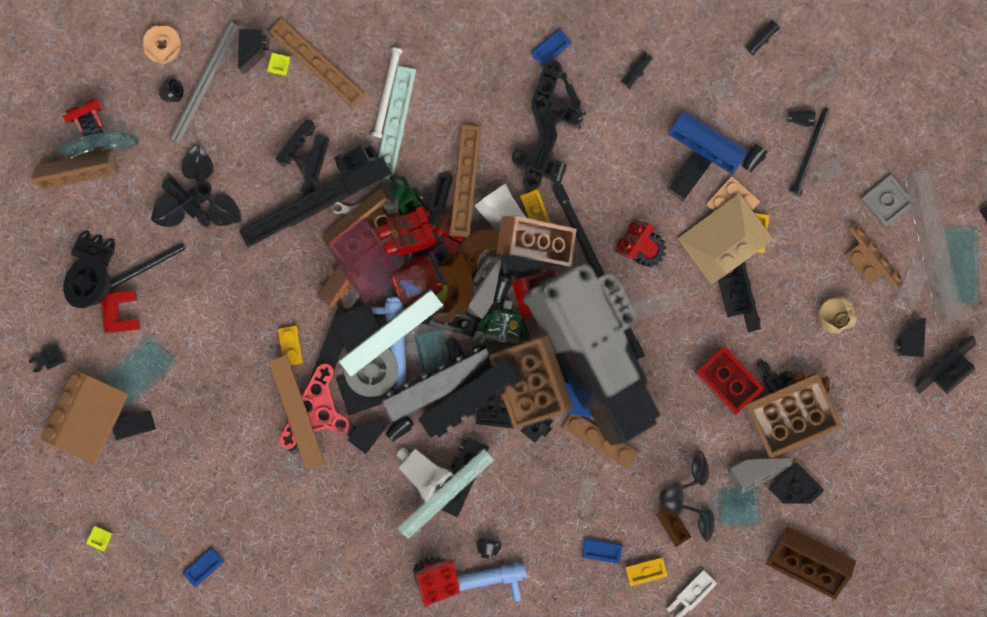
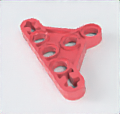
[280,364,350,449]

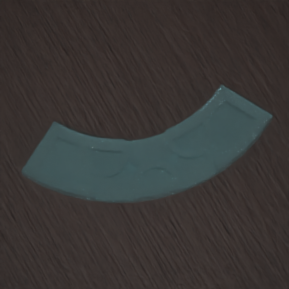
[58,132,139,158]

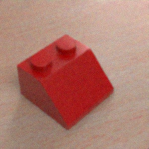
[511,269,556,319]

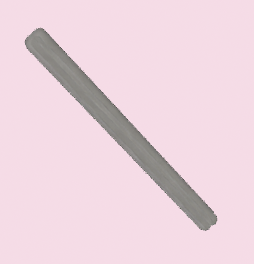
[170,22,238,143]

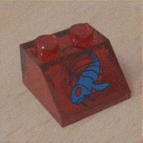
[390,256,443,309]

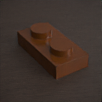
[656,507,691,547]

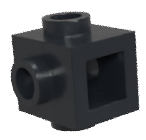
[521,418,553,443]

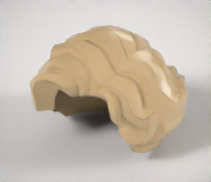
[817,296,857,334]

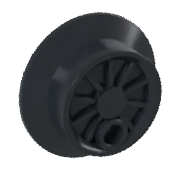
[63,256,111,309]

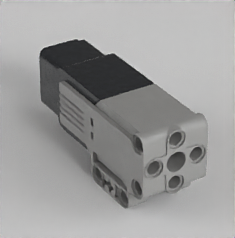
[524,265,661,445]

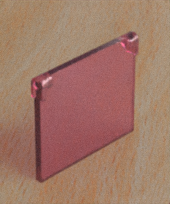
[326,220,404,304]

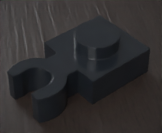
[29,344,66,373]

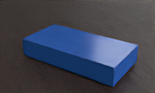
[531,29,572,68]
[582,539,623,564]
[183,547,225,588]

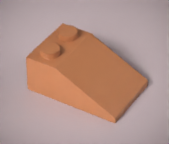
[317,265,359,310]

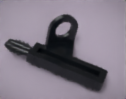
[293,135,329,196]
[412,174,453,226]
[161,176,211,228]
[757,360,797,394]

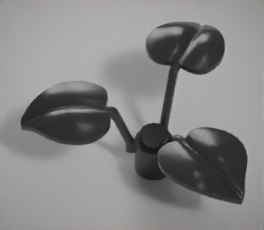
[151,145,242,227]
[660,451,715,542]

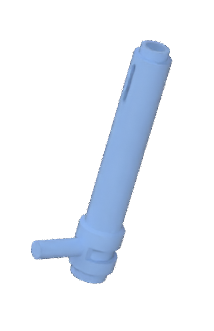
[371,296,407,390]
[457,561,527,602]

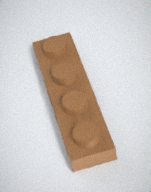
[562,415,638,469]

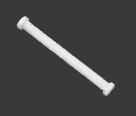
[371,47,403,139]

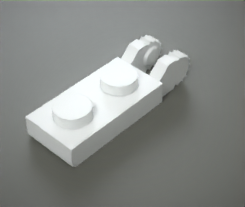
[666,570,717,617]

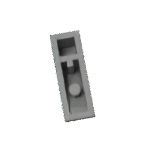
[467,256,502,319]
[729,458,792,494]

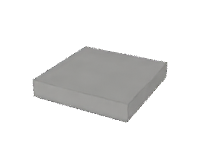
[861,174,915,227]

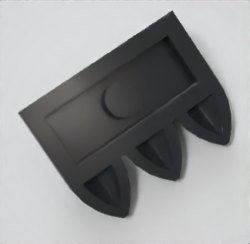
[71,230,115,268]
[476,404,514,429]

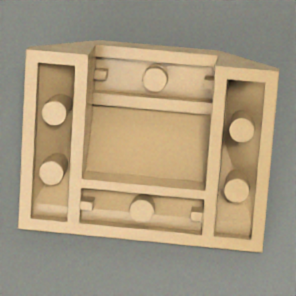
[678,193,774,285]

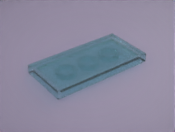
[939,229,980,306]
[102,335,177,416]

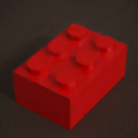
[695,346,764,415]

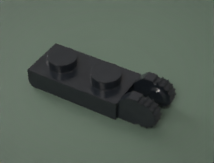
[276,119,316,167]

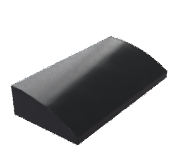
[502,255,543,275]

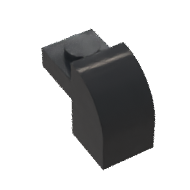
[334,143,378,175]

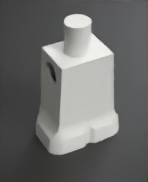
[475,184,526,230]
[397,448,455,502]

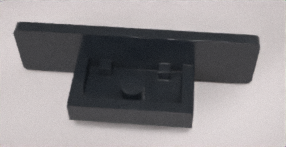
[718,261,761,333]
[915,335,976,394]

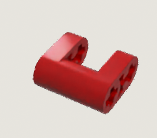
[101,291,140,334]

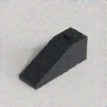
[668,152,712,202]
[421,308,481,337]

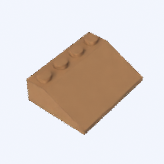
[31,148,118,190]
[489,335,574,429]
[41,369,129,465]
[747,374,843,459]

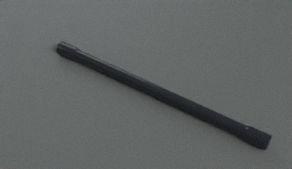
[552,184,646,360]

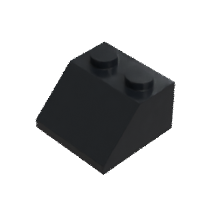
[238,29,269,74]

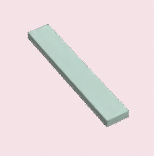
[378,65,416,180]
[339,289,443,376]
[398,449,494,538]

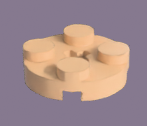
[143,25,182,64]

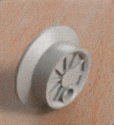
[344,348,398,397]

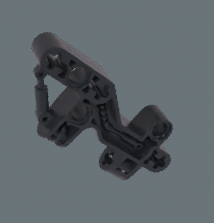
[511,59,586,192]

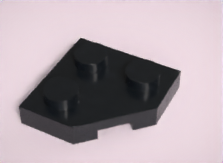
[769,463,824,504]

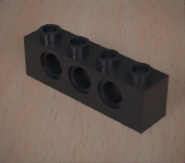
[440,437,489,518]

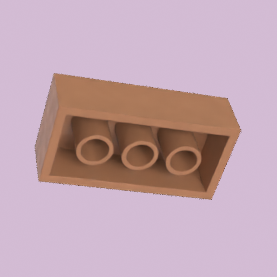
[496,216,577,267]

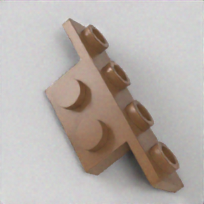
[846,223,903,289]

